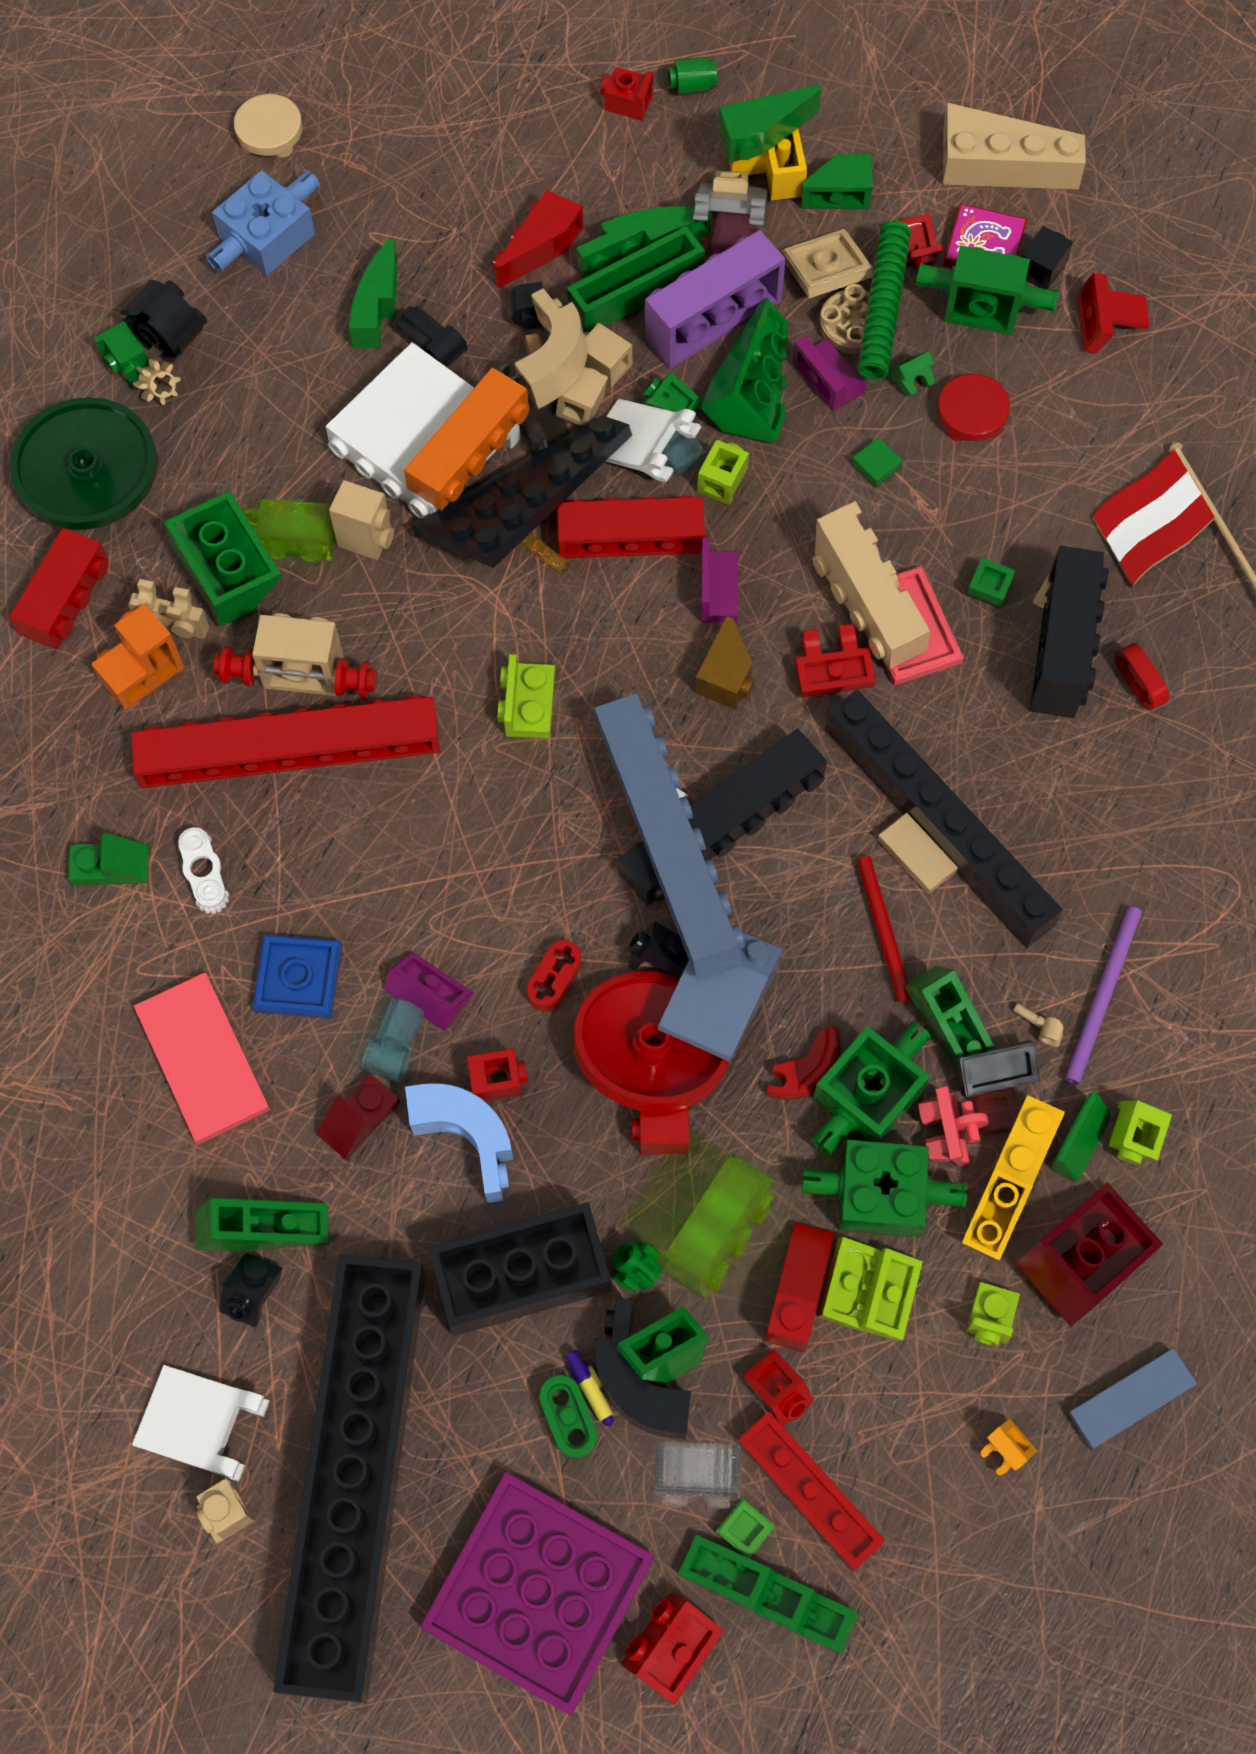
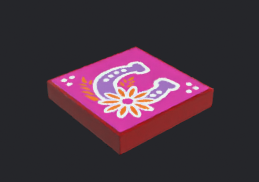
[943,203,1027,268]

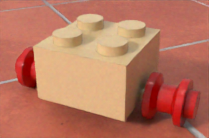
[214,613,378,699]

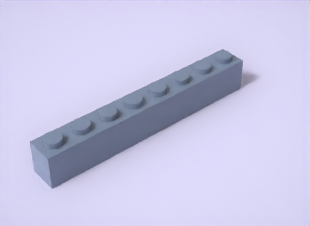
[594,693,746,979]

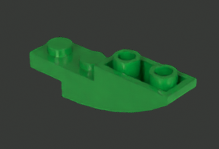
[576,206,712,279]

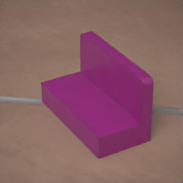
[793,335,867,412]
[701,538,738,623]

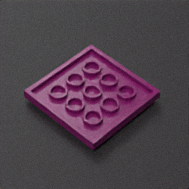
[420,1472,655,1716]

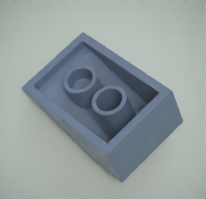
[657,931,783,1062]

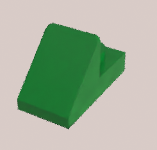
[68,833,150,886]

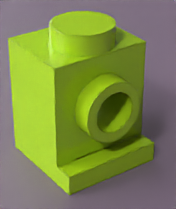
[697,439,749,505]
[1108,1100,1172,1165]

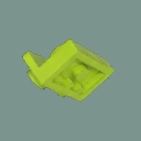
[498,654,556,739]

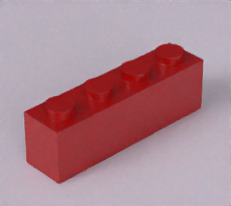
[557,495,705,559]

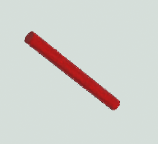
[856,856,912,1004]

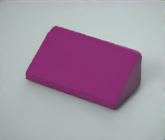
[384,951,474,1030]

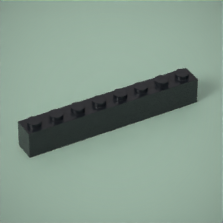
[825,689,1063,949]

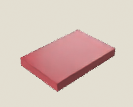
[883,566,964,686]

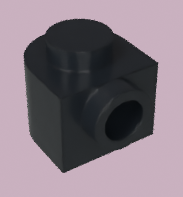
[510,281,553,329]

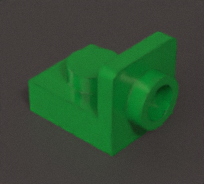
[641,372,702,412]

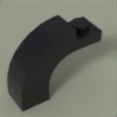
[594,1298,691,1440]

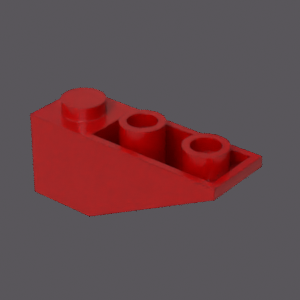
[493,190,583,288]

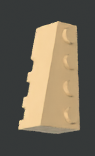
[943,103,1086,190]
[812,501,930,670]

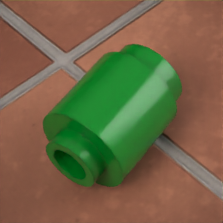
[667,57,718,95]

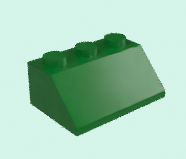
[164,491,282,627]

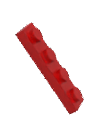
[737,1411,885,1572]

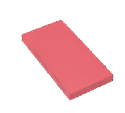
[134,972,270,1145]

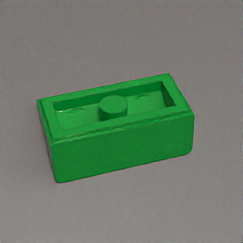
[1051,1091,1111,1182]

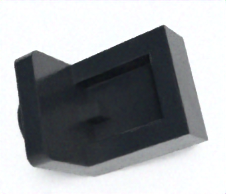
[628,921,689,979]
[219,1252,282,1327]

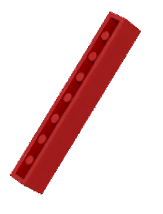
[131,695,441,789]

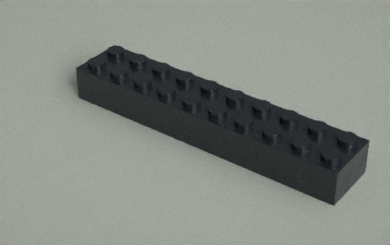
[273,1255,426,1704]

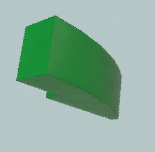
[349,240,398,348]

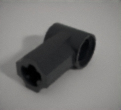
[397,306,468,367]

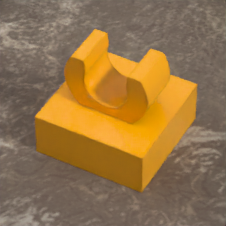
[981,1419,1038,1475]

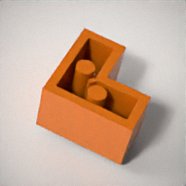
[91,603,185,711]

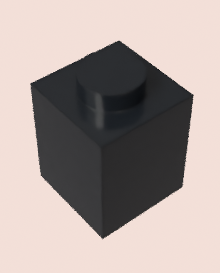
[1022,226,1073,289]

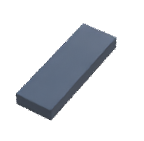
[1068,1348,1197,1450]

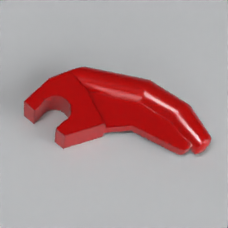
[767,1026,841,1100]

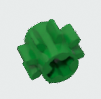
[611,1239,661,1293]

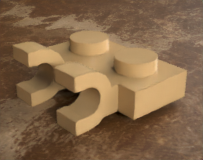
[128,579,209,639]

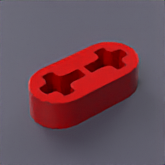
[1115,643,1170,711]
[527,940,582,1012]

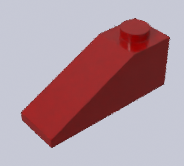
[765,1223,834,1353]

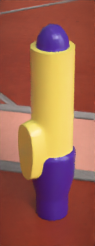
[565,1350,614,1426]

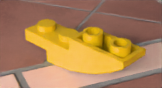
[962,1095,1065,1261]

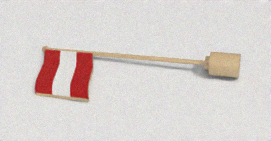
[1093,442,1256,590]

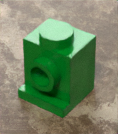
[94,321,149,384]

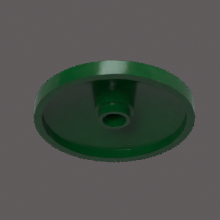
[10,397,158,530]

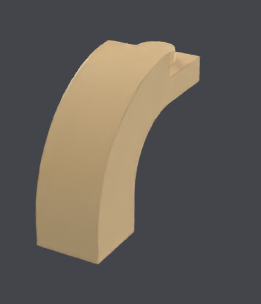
[514,288,587,409]

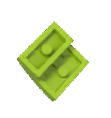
[817,1237,923,1341]

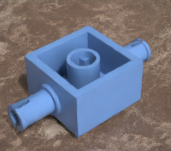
[206,170,320,276]

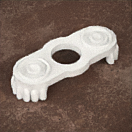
[178,827,229,914]

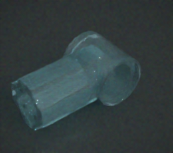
[361,999,424,1083]

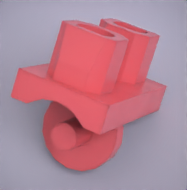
[918,1086,989,1166]

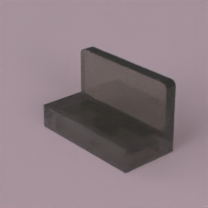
[519,383,570,455]

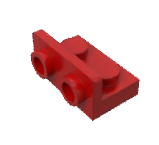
[622,1593,724,1705]

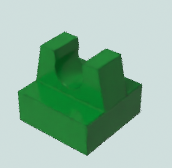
[888,351,935,397]

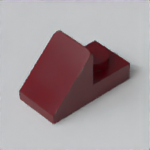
[316,1073,401,1161]

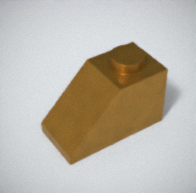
[695,616,756,710]

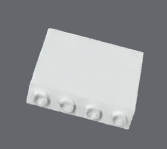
[325,342,521,519]

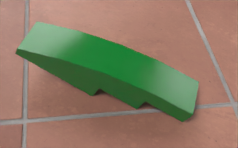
[678,1534,859,1655]

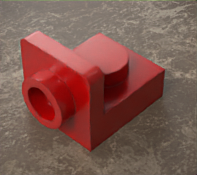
[742,1349,813,1426]

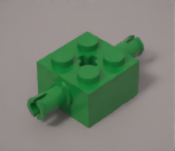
[916,245,1059,335]
[810,1021,931,1156]
[802,1140,967,1238]

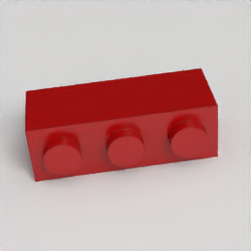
[9,528,109,650]

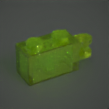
[242,499,336,562]

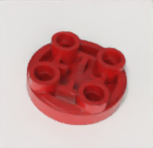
[937,374,1010,441]

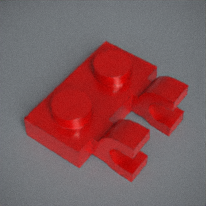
[795,624,876,698]

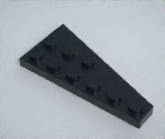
[411,415,632,568]

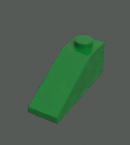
[718,84,821,162]
[904,966,995,1068]
[195,1198,329,1251]

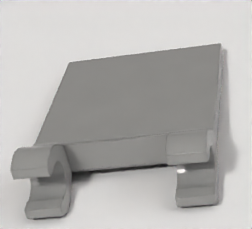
[693,182,768,226]

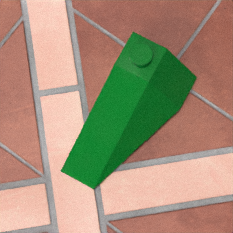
[701,298,788,443]

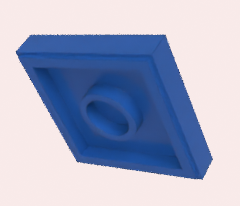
[252,935,342,1019]

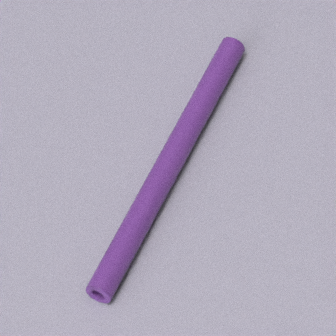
[1064,906,1142,1085]

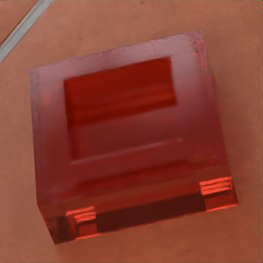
[971,1088,1018,1135]

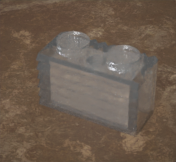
[654,1441,741,1509]

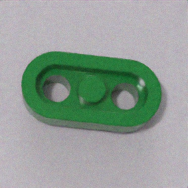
[539,1375,597,1459]

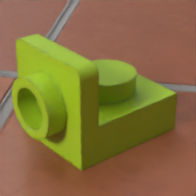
[966,1282,1020,1347]

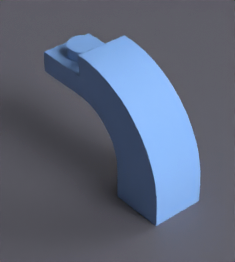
[405,1083,514,1203]

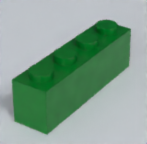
[567,226,705,333]

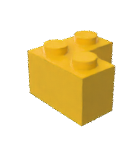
[729,129,807,201]

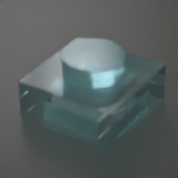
[662,431,706,476]

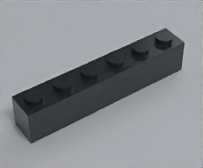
[618,728,827,906]

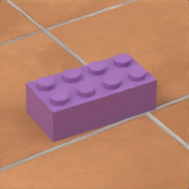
[645,230,786,370]

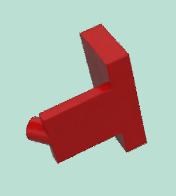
[1077,273,1150,354]

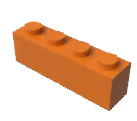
[404,367,530,511]

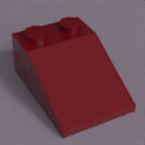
[1015,1182,1163,1327]

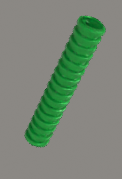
[857,221,911,380]

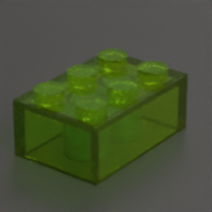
[663,1153,775,1300]

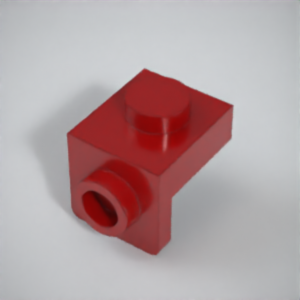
[898,213,944,267]

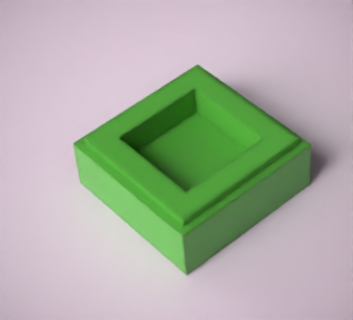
[715,1498,776,1559]

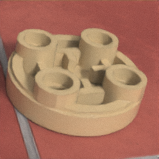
[234,94,303,157]
[819,284,870,354]

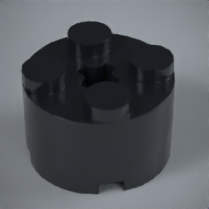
[120,280,207,362]

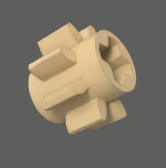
[133,358,181,405]

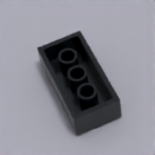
[1029,545,1109,719]
[429,1202,612,1336]

